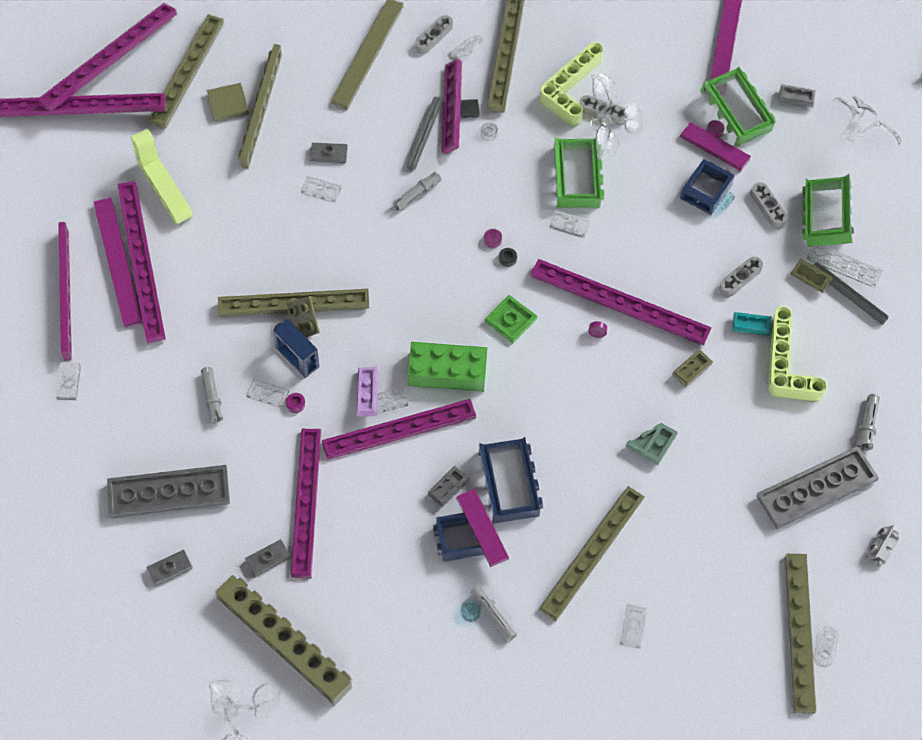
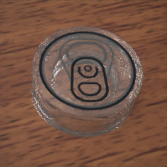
[480,122,498,140]

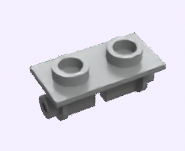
[865,525,899,566]

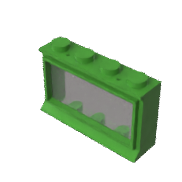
[700,66,776,147]
[553,137,604,208]
[802,173,853,247]

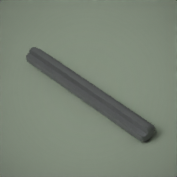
[406,97,442,170]
[813,262,889,324]

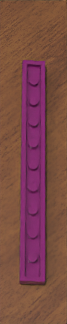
[37,3,177,111]
[0,93,166,117]
[117,181,166,343]
[531,259,712,346]

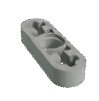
[415,15,453,54]
[579,95,628,125]
[751,182,787,228]
[719,257,763,297]

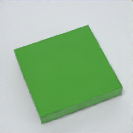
[484,295,538,344]

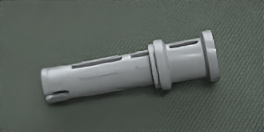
[856,394,880,451]

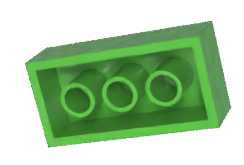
[408,341,488,392]

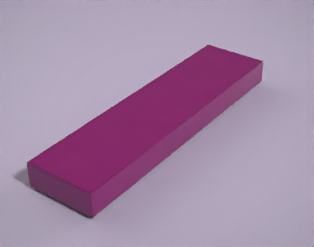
[680,122,751,171]
[456,489,509,568]

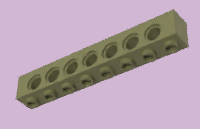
[215,575,352,706]

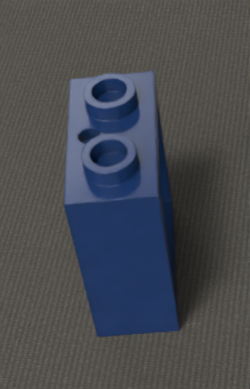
[680,159,735,216]
[273,319,320,378]
[433,513,484,562]

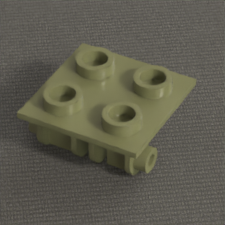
[287,296,320,337]

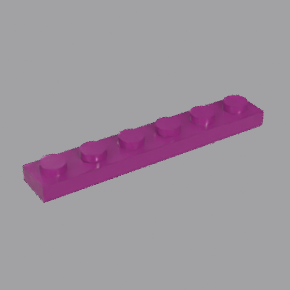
[441,58,462,155]

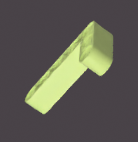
[540,42,603,126]
[130,129,193,224]
[768,306,827,401]

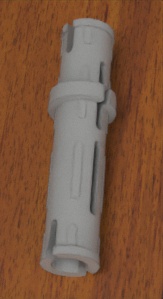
[393,171,442,211]
[201,367,223,423]
[470,586,517,642]

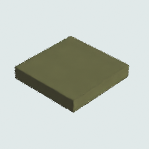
[206,83,249,122]

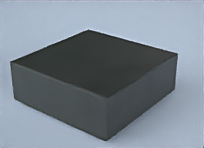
[461,99,480,118]

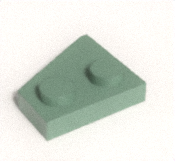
[626,423,678,465]

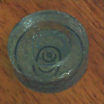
[719,192,735,210]
[460,600,481,622]

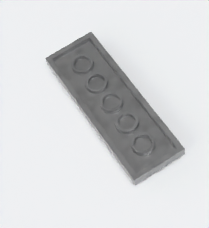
[756,446,879,529]
[107,465,230,518]

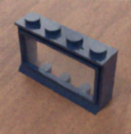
[478,437,543,524]

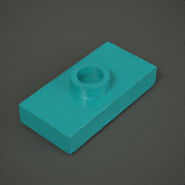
[732,312,772,336]

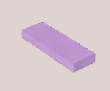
[357,367,378,417]

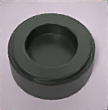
[499,248,517,267]

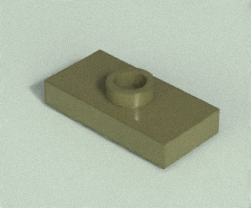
[790,258,833,293]
[672,349,713,387]

